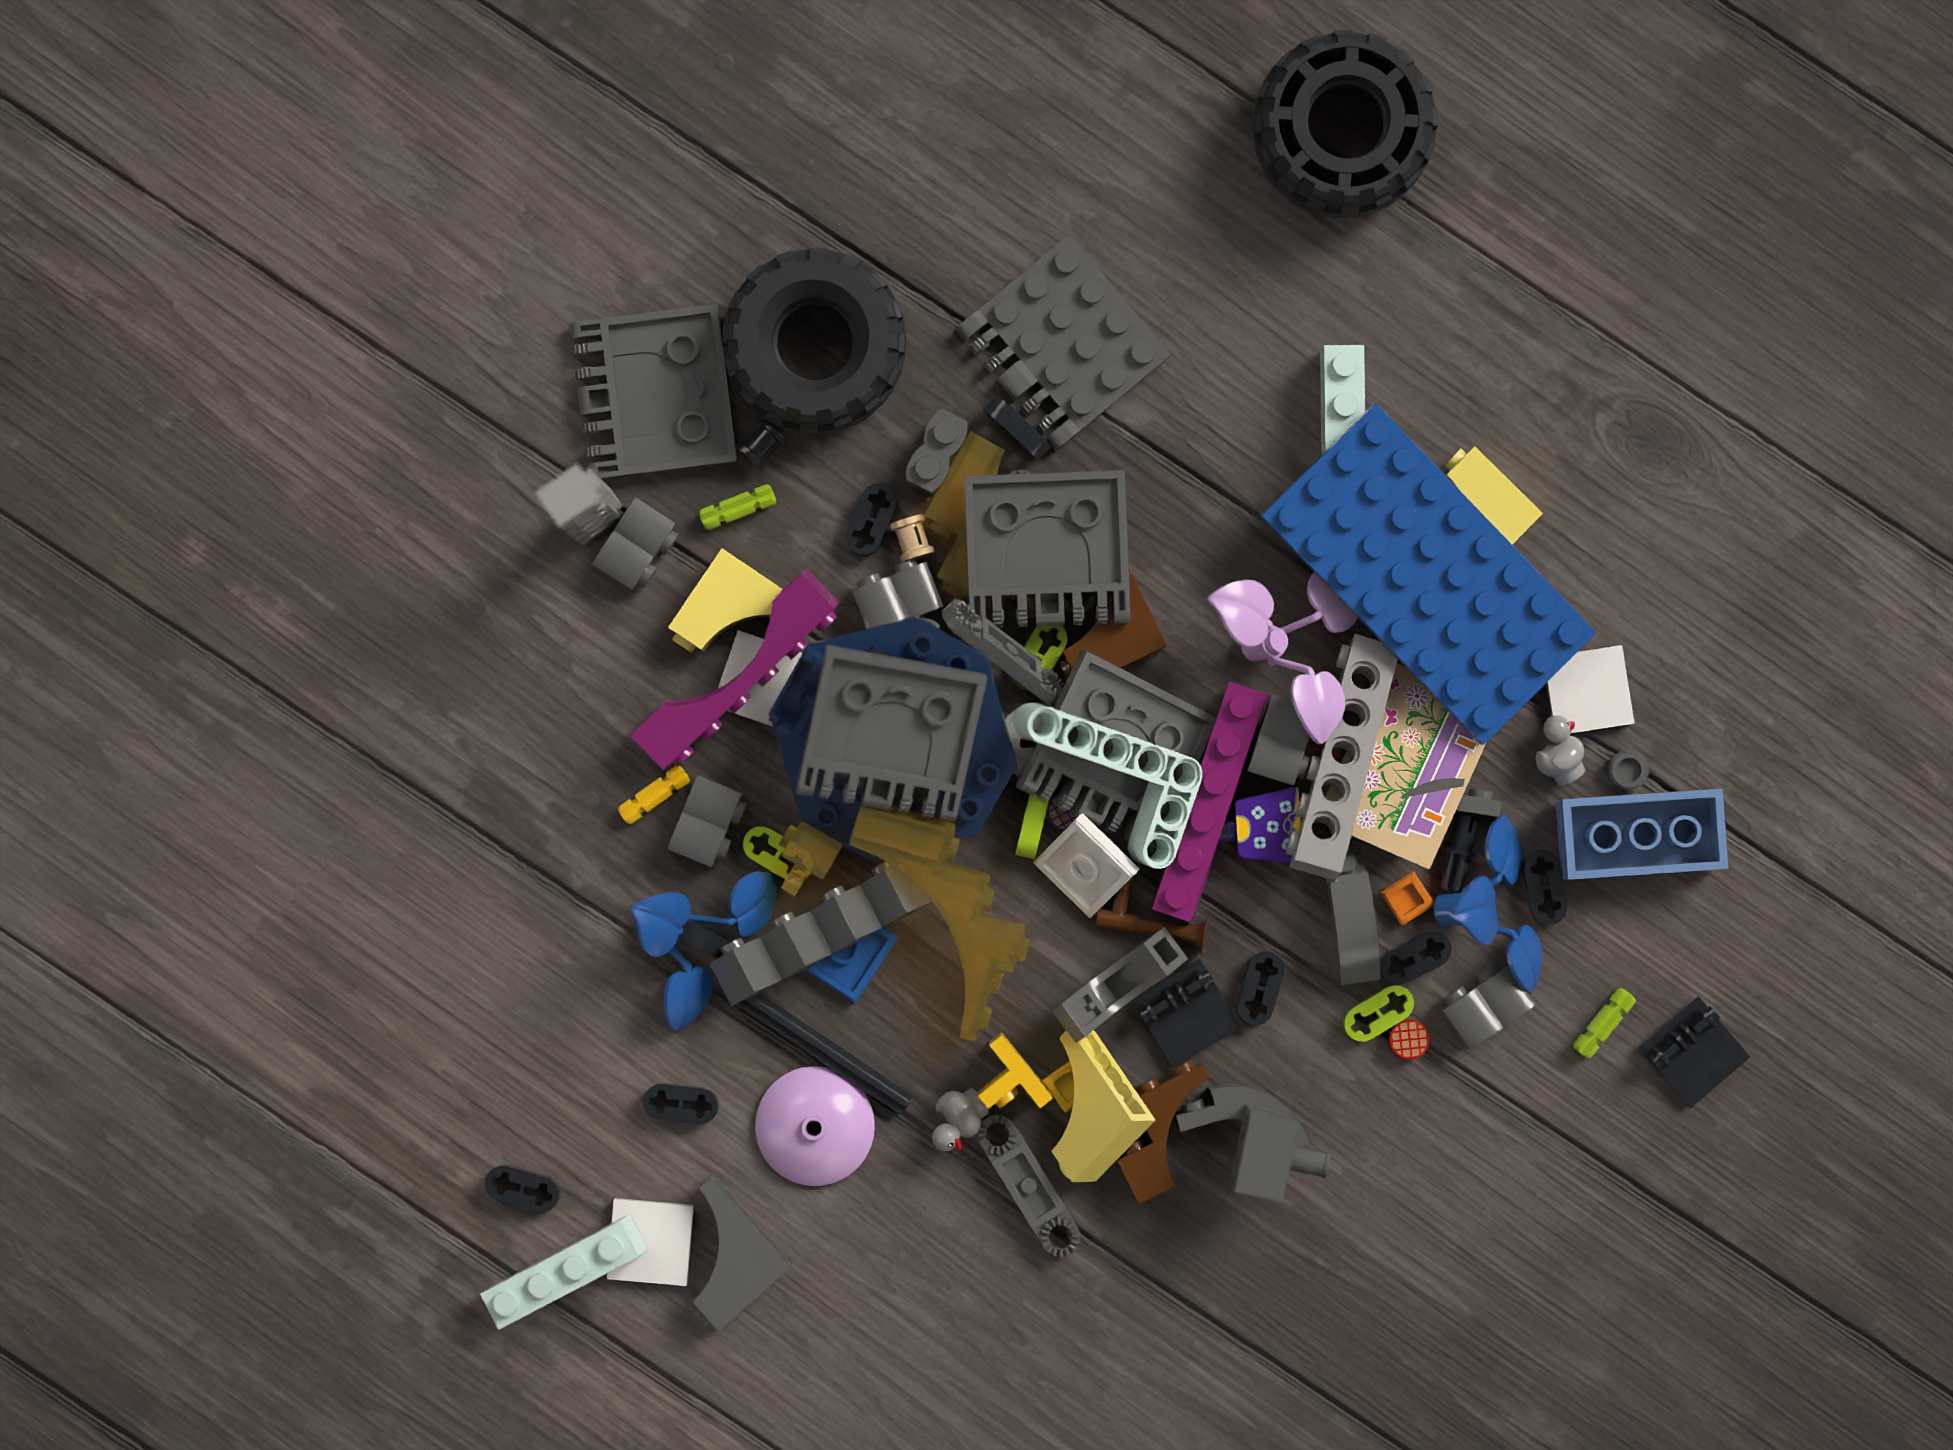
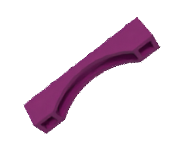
[630,568,839,770]
[1152,682,1269,923]

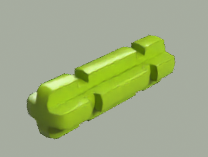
[699,484,776,530]
[1573,988,1636,1058]

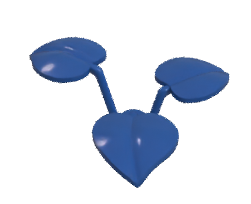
[1434,813,1543,994]
[629,871,777,1032]

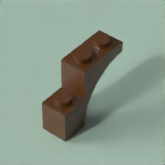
[1117,1059,1210,1204]

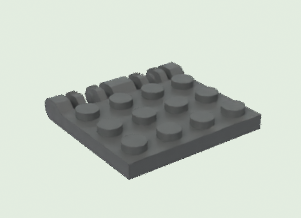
[954,234,1171,451]
[569,304,738,480]
[964,470,1131,628]
[795,645,987,822]
[1016,650,1217,854]

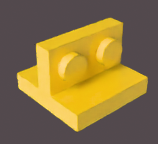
[978,1032,1053,1108]

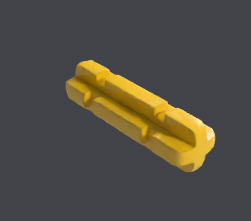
[618,765,690,824]

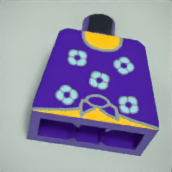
[1219,787,1301,863]

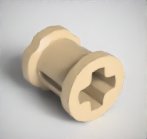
[890,514,935,563]

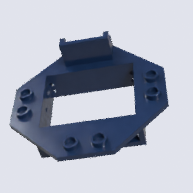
[768,616,1018,861]

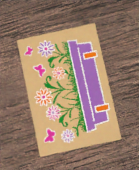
[1325,663,1487,869]

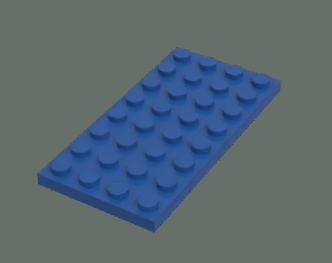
[1260,403,1597,745]

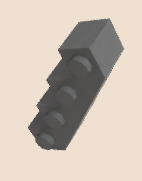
[710,859,932,1006]

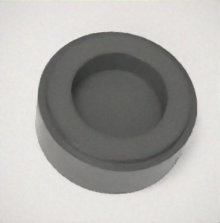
[1607,750,1649,790]

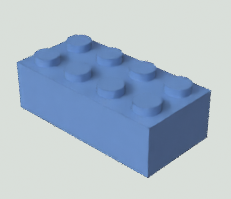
[1555,789,1728,880]

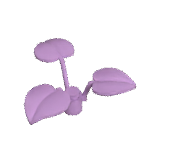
[1207,573,1358,744]

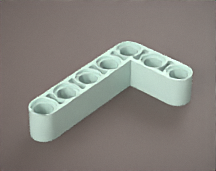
[1013,703,1202,869]

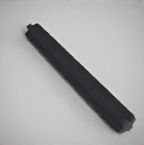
[740,993,913,1114]

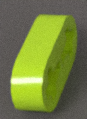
[1015,626,1068,691]
[1015,794,1049,860]
[743,826,813,882]
[1343,985,1414,1042]

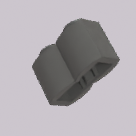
[906,409,968,496]
[592,497,679,591]
[852,559,944,629]
[1246,694,1315,785]
[667,775,747,867]
[1439,963,1536,1050]

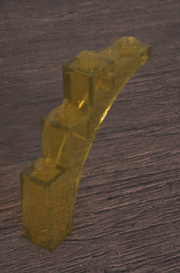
[849,805,1030,1042]

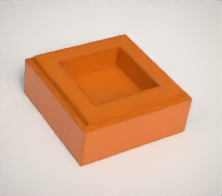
[1379,871,1435,926]

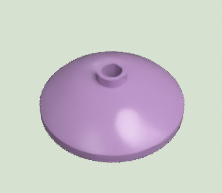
[755,1066,875,1186]

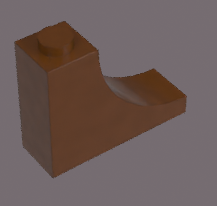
[1059,569,1167,680]

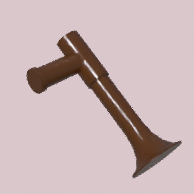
[1096,879,1209,957]

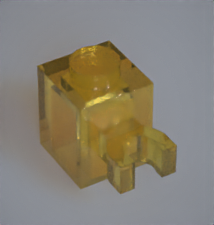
[779,821,843,896]

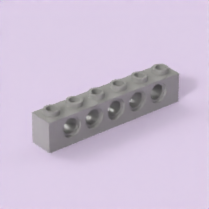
[536,464,623,547]
[1286,634,1398,881]

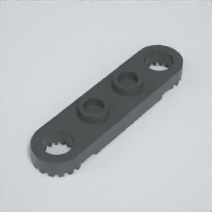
[942,599,1065,708]
[977,1114,1080,1257]

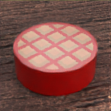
[1388,1019,1430,1060]

